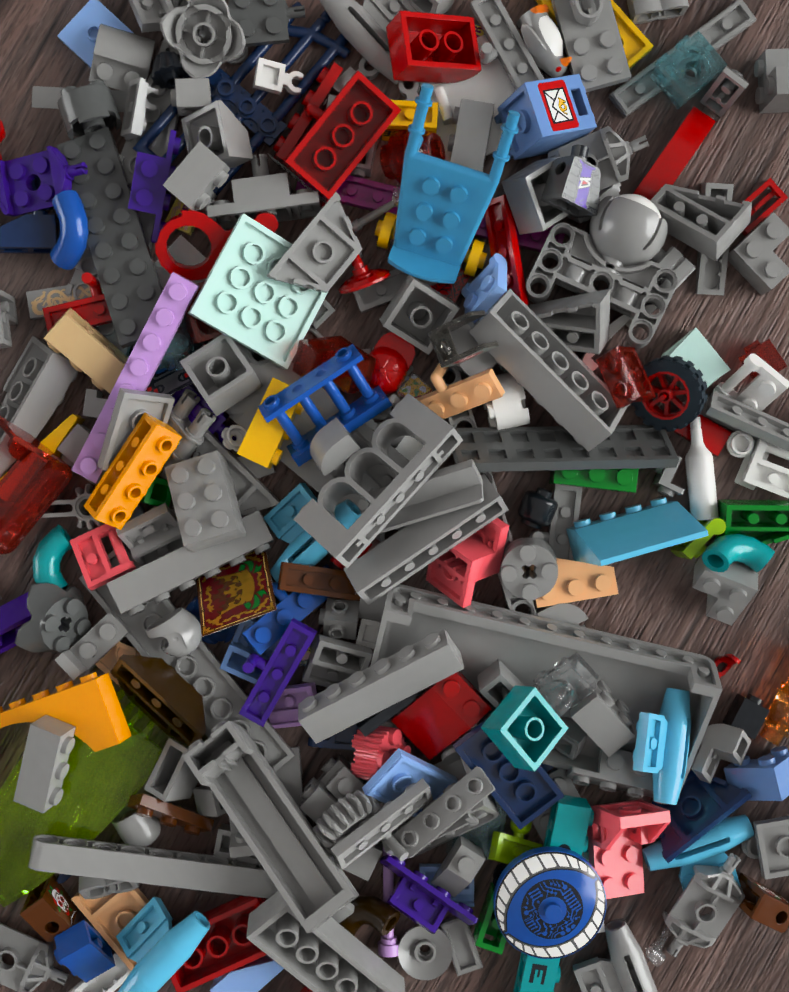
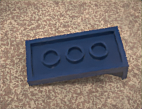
[453,717,564,830]

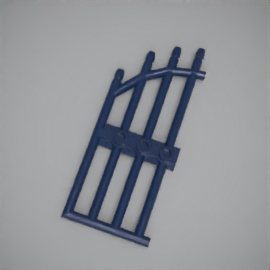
[132,2,351,195]

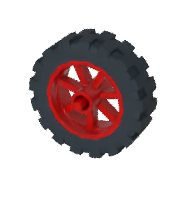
[630,355,708,432]

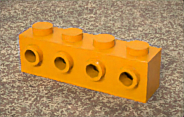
[84,412,182,530]

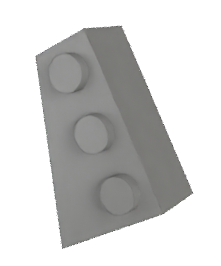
[650,184,752,261]
[528,289,611,354]

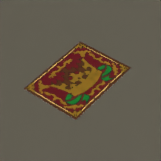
[196,551,277,637]

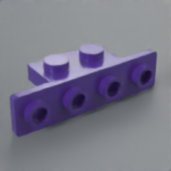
[128,130,181,243]
[379,855,479,934]

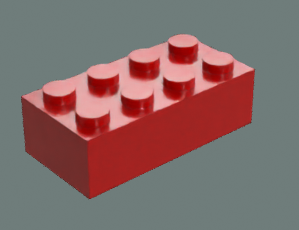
[283,71,401,200]
[170,895,267,992]

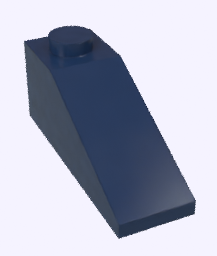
[0,210,56,254]

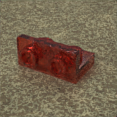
[596,346,656,408]

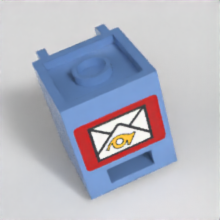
[494,74,597,160]

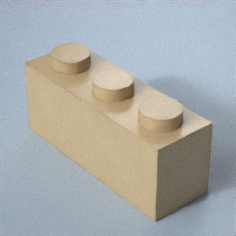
[44,307,129,394]

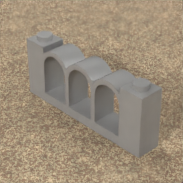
[293,393,463,569]

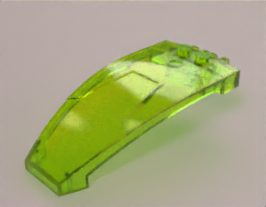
[0,689,163,907]

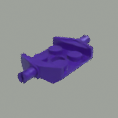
[0,146,88,217]

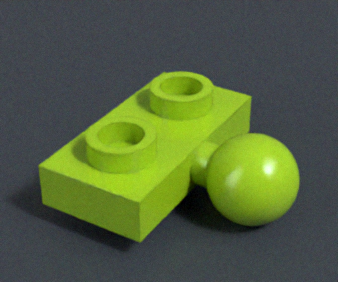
[488,819,543,865]

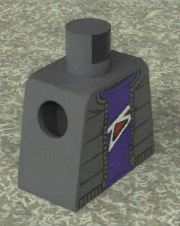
[541,145,601,218]

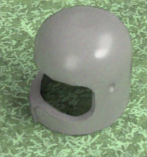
[110,802,161,847]

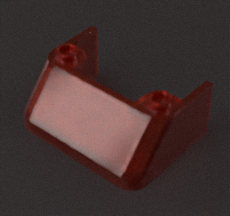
[0,416,72,554]

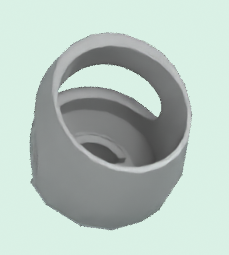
[145,607,202,657]

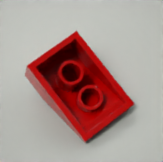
[391,671,491,760]

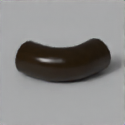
[339,896,400,936]

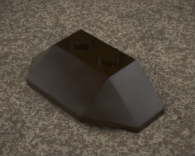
[110,655,206,747]

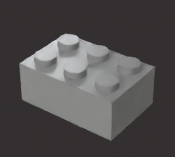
[164,450,247,552]

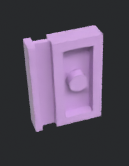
[268,682,317,729]

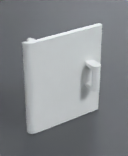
[419,35,516,162]

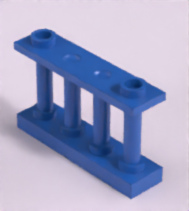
[258,344,392,467]

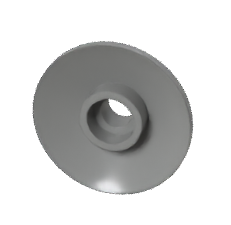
[398,925,453,980]

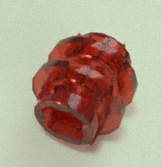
[380,129,445,185]

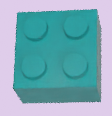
[481,685,568,772]

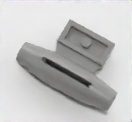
[320,0,417,85]
[572,919,658,992]

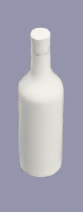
[685,417,719,521]

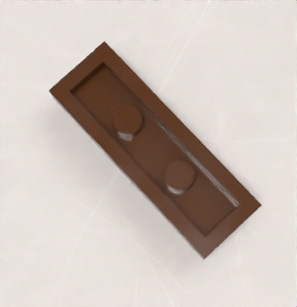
[277,562,360,601]
[127,793,214,836]

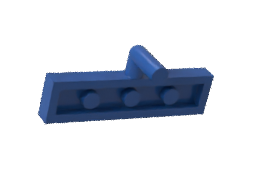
[241,564,330,655]

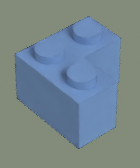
[724,746,789,801]

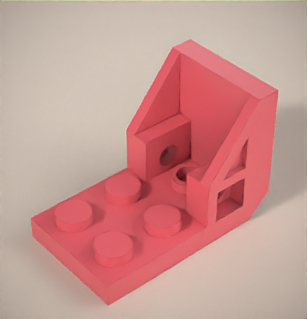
[587,799,671,899]

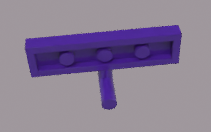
[239,618,317,727]

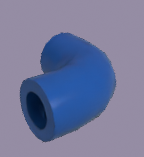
[50,190,89,270]

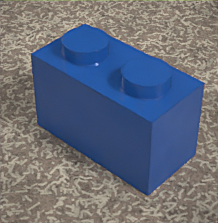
[54,920,116,983]

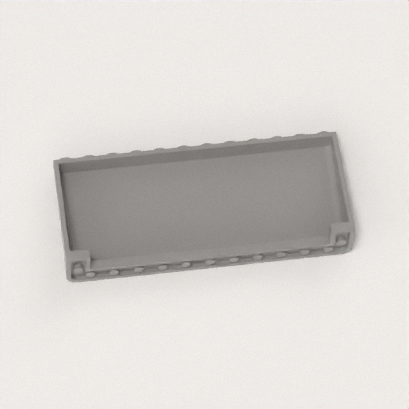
[370,584,723,793]

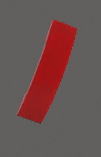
[633,106,716,200]

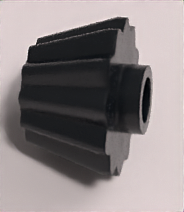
[151,51,190,89]

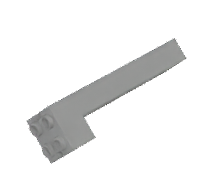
[182,721,359,933]

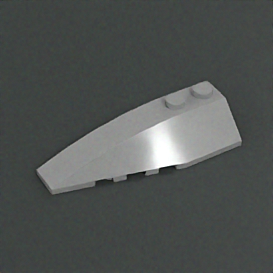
[0,335,78,476]

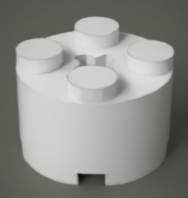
[483,372,530,430]

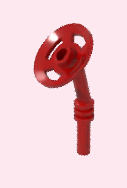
[321,200,391,294]

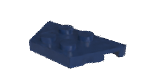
[652,770,752,863]

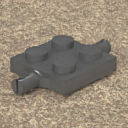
[228,0,305,47]

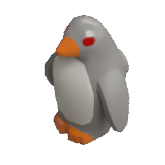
[516,4,572,78]

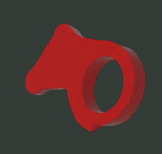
[155,210,279,280]

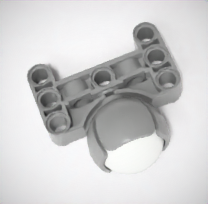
[526,194,679,349]

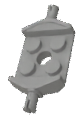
[548,126,649,191]
[662,853,745,957]
[0,923,69,992]

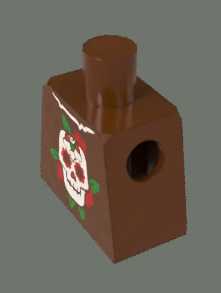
[738,873,789,933]
[20,874,78,942]

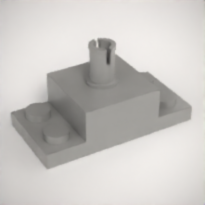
[206,154,322,229]

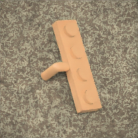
[416,360,505,419]

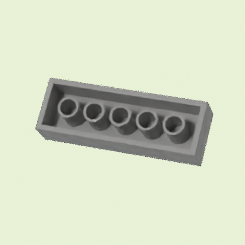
[469,289,627,452]
[246,891,405,992]

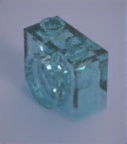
[650,31,727,110]

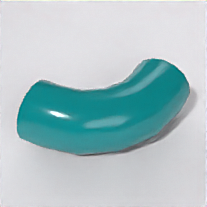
[33,524,72,589]
[702,534,775,573]

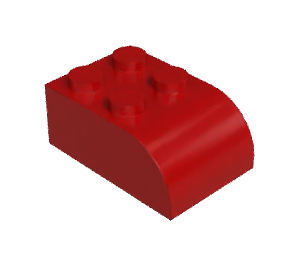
[386,10,482,83]

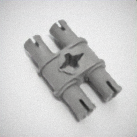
[159,389,216,480]

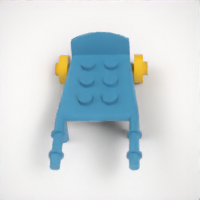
[374,83,520,284]

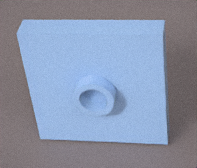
[57,0,134,68]

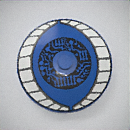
[493,846,607,959]

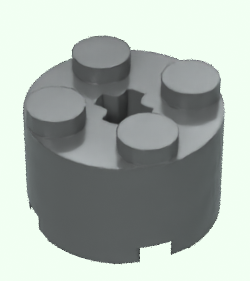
[57,80,122,140]

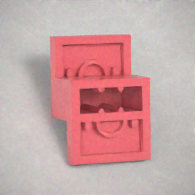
[426,518,509,608]

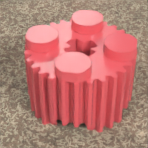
[350,726,411,781]

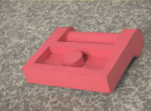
[70,524,136,591]

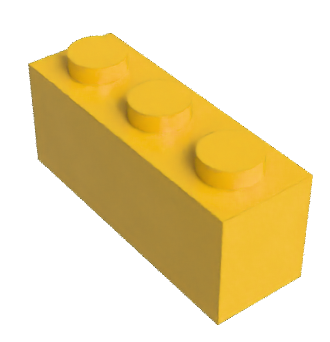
[237,377,304,469]

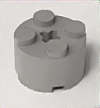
[501,537,558,601]

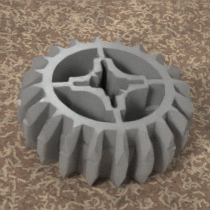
[312,790,382,857]

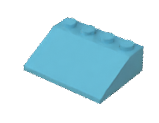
[566,497,709,566]

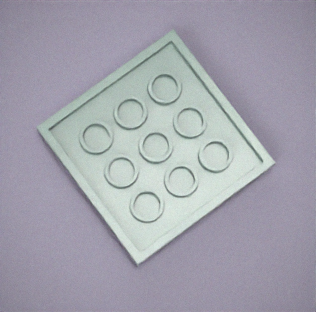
[188,213,328,370]

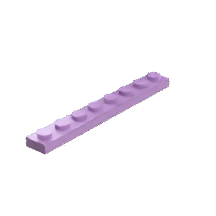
[71,272,200,483]

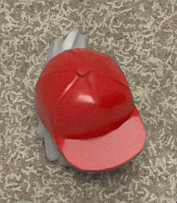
[361,332,415,395]

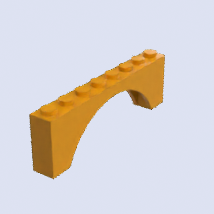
[0,672,132,752]

